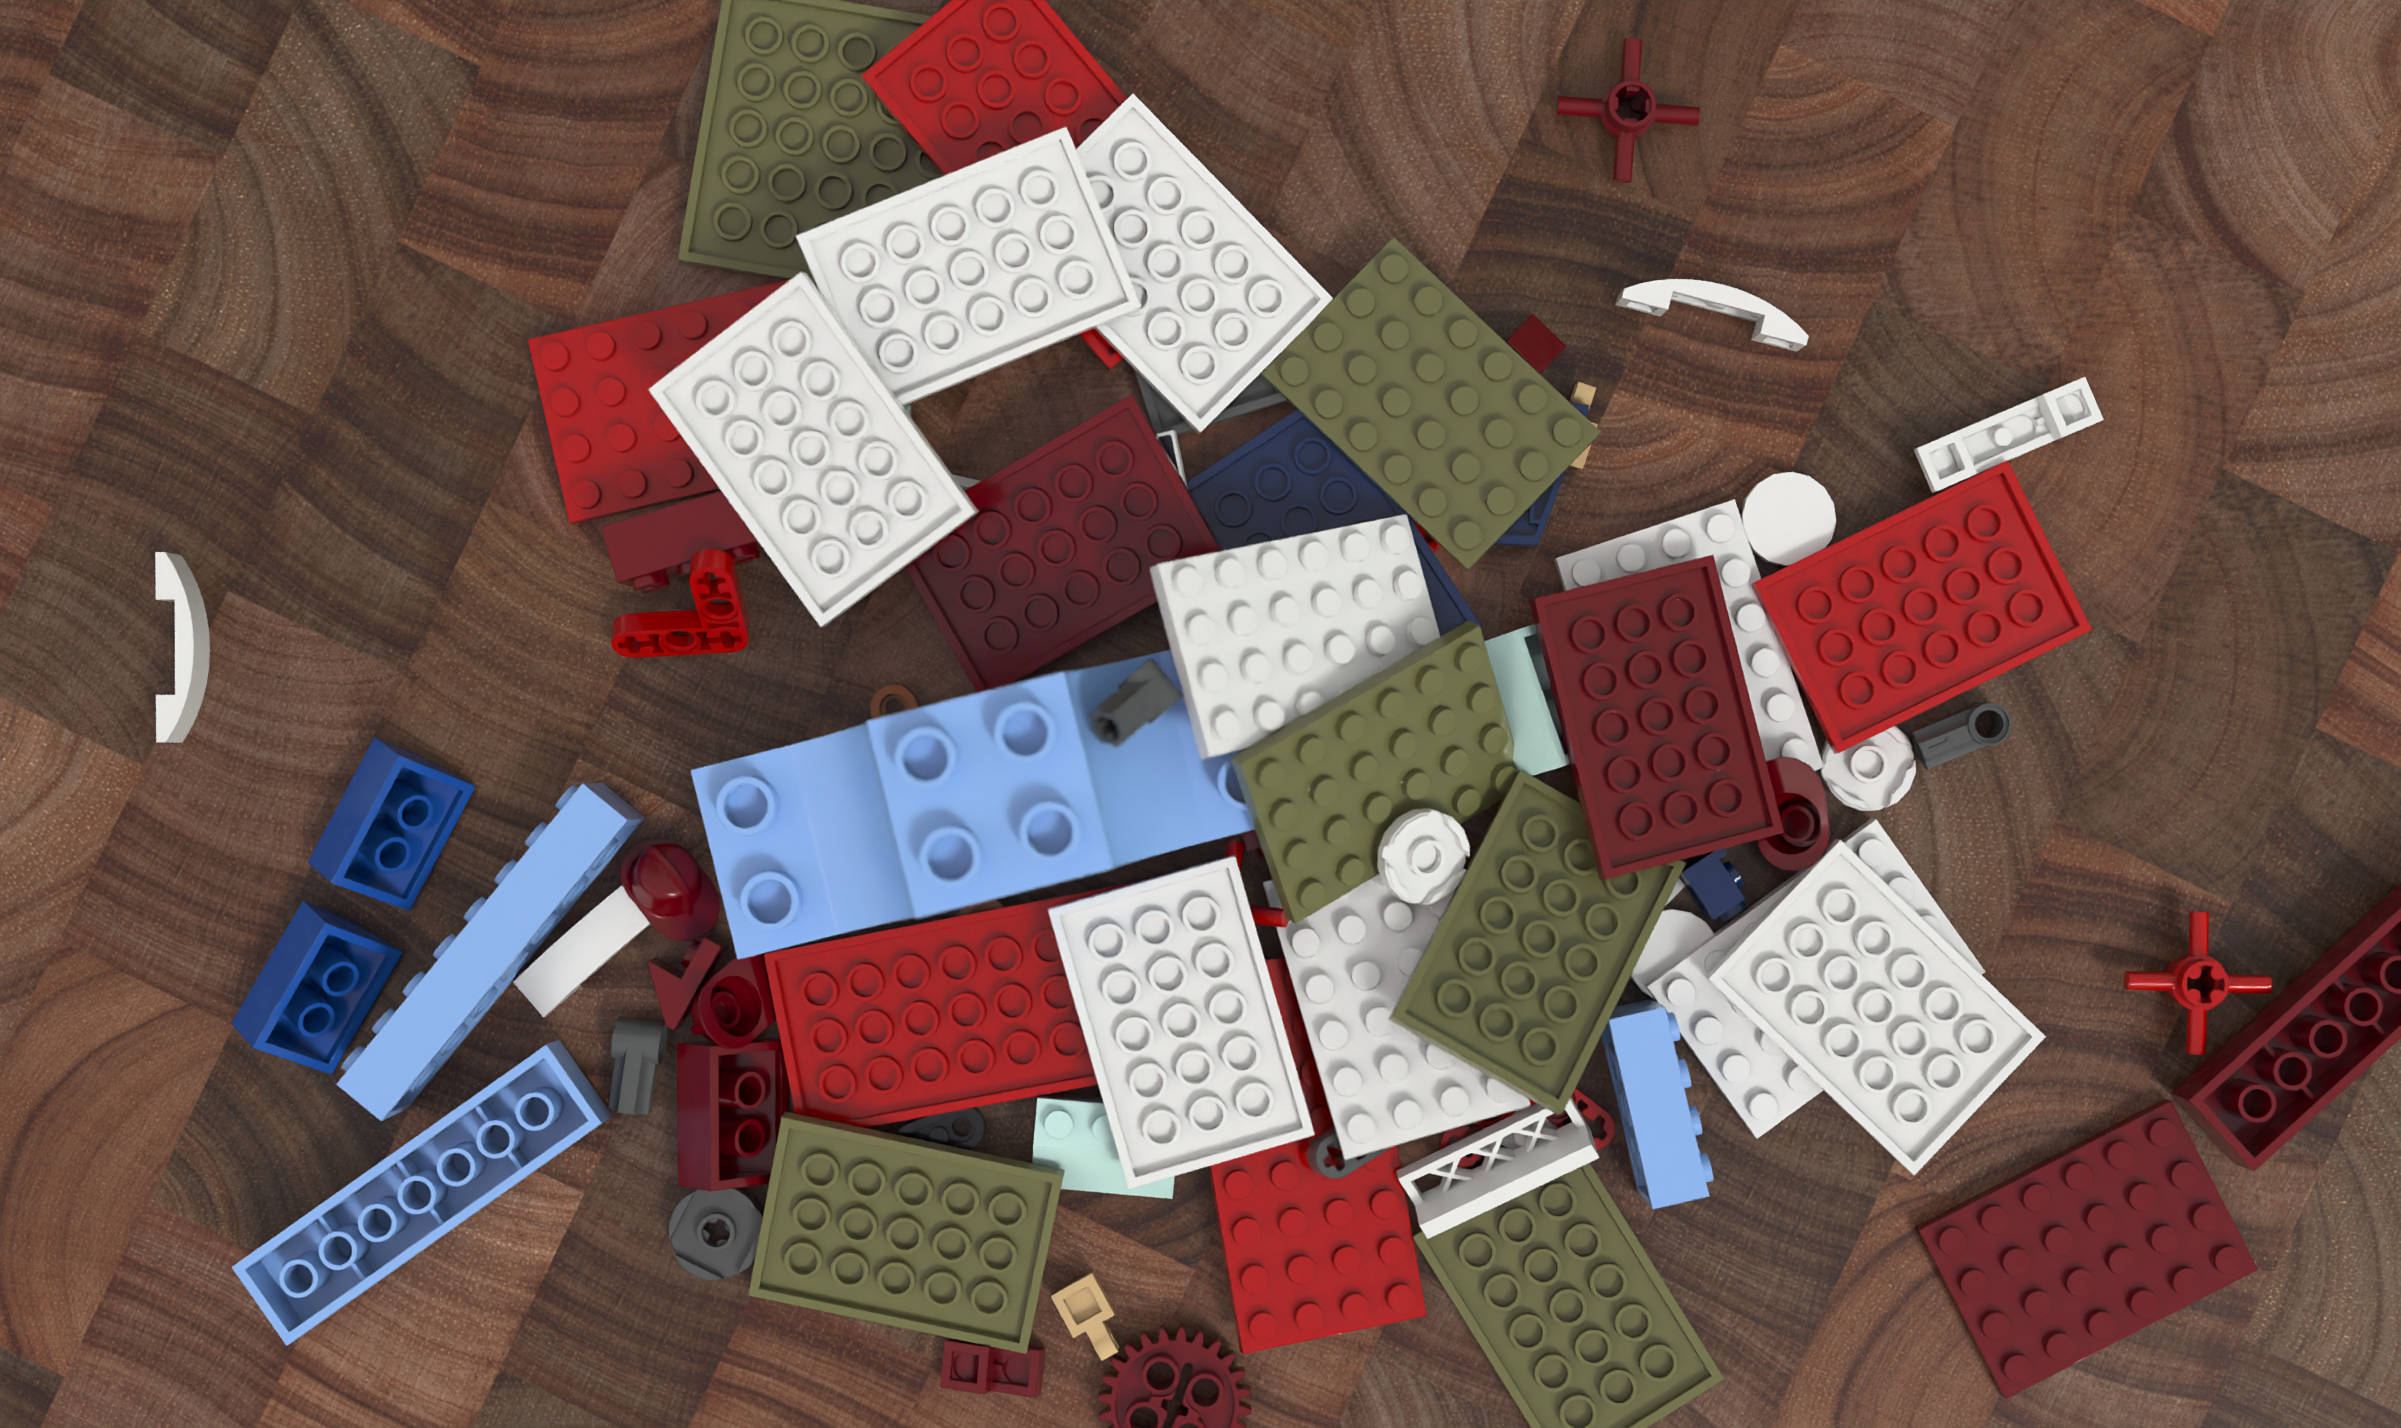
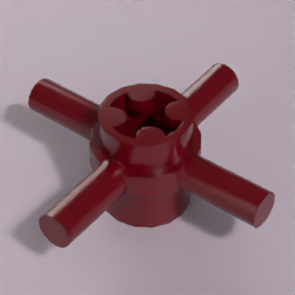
[1556,38,1700,183]

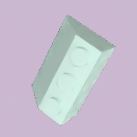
[1484,624,1570,776]
[1033,1093,1175,1199]

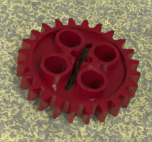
[1098,1324,1252,1428]

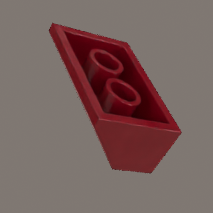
[677,1039,789,1192]

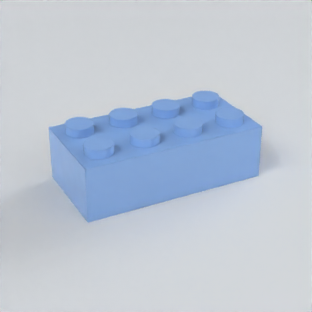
[1601,999,1713,1209]

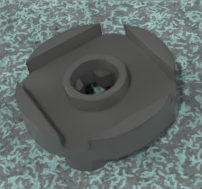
[668,1188,764,1280]

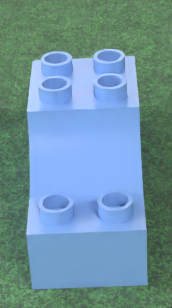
[691,650,1255,959]

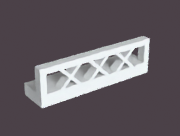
[1397,1098,1599,1239]

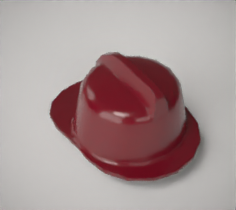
[1757,757,1830,871]
[620,838,720,942]
[690,954,776,1049]

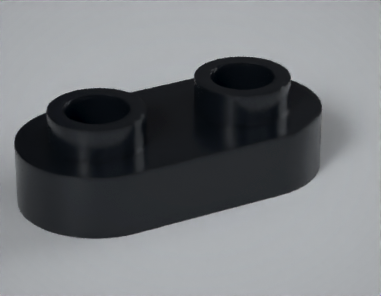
[896,1107,986,1150]

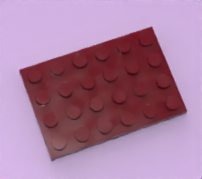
[905,394,1223,693]
[1529,555,1784,880]
[1915,1099,2258,1399]

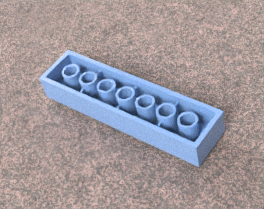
[336,782,646,1121]
[232,1039,613,1346]

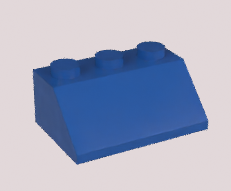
[308,736,476,911]
[231,900,403,1075]

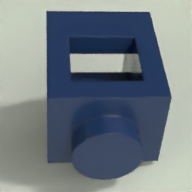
[1679,849,1747,921]

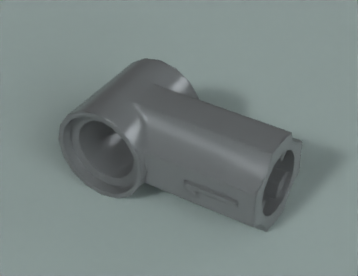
[1089,658,1183,748]
[1909,702,2012,769]
[608,1016,668,1115]

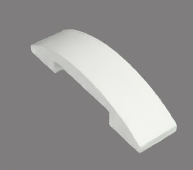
[1615,279,1809,352]
[1914,377,2104,493]
[155,552,210,743]
[513,885,651,1017]

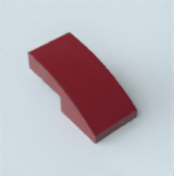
[940,1339,1046,1398]

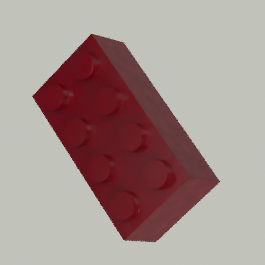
[601,491,764,593]

